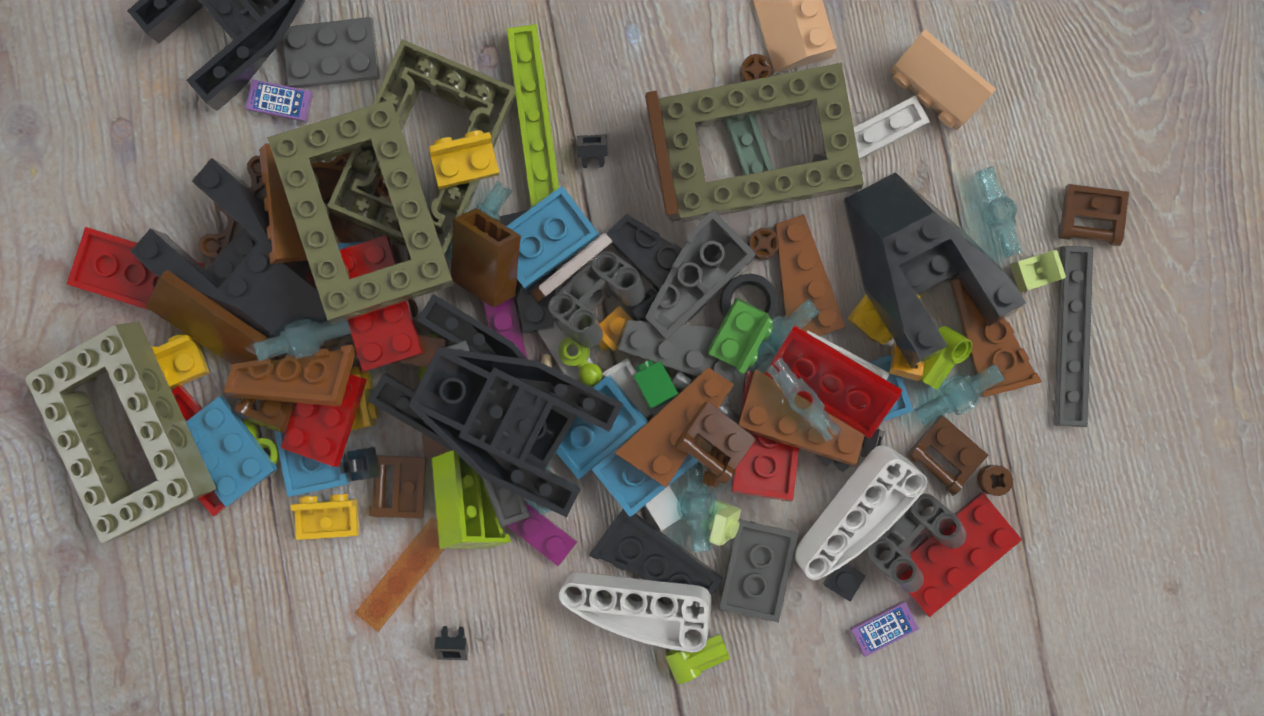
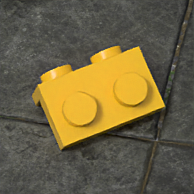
[290,494,360,540]

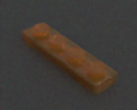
[355,517,445,632]

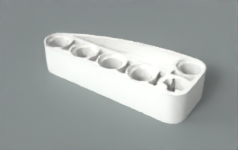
[793,445,927,580]
[559,572,711,652]

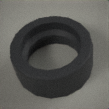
[720,273,778,319]

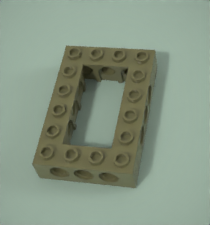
[327,39,516,260]
[659,63,864,222]
[267,99,453,324]
[24,322,217,544]

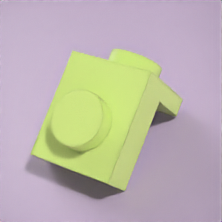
[1010,250,1066,293]
[706,499,741,546]

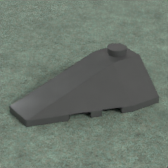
[645,210,756,340]

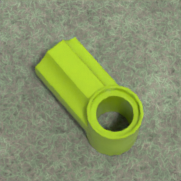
[920,326,972,390]
[665,633,731,684]

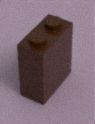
[451,208,521,308]

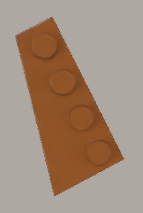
[259,143,308,264]
[775,214,846,336]
[950,279,1042,398]
[224,345,356,406]
[615,367,734,488]
[738,369,865,466]

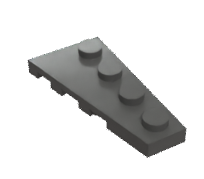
[616,320,736,382]

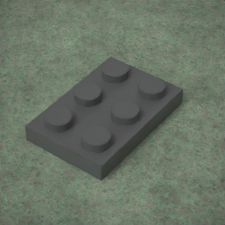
[283,17,380,88]
[718,519,798,623]

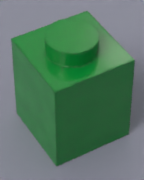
[631,360,678,411]

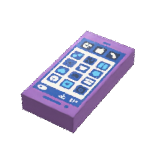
[246,79,313,122]
[850,601,919,657]

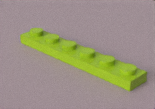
[507,24,559,207]

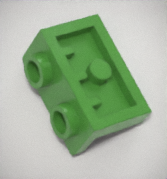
[707,298,773,374]

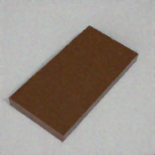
[645,91,681,222]
[145,270,273,365]

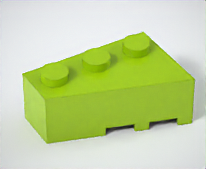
[432,450,511,549]

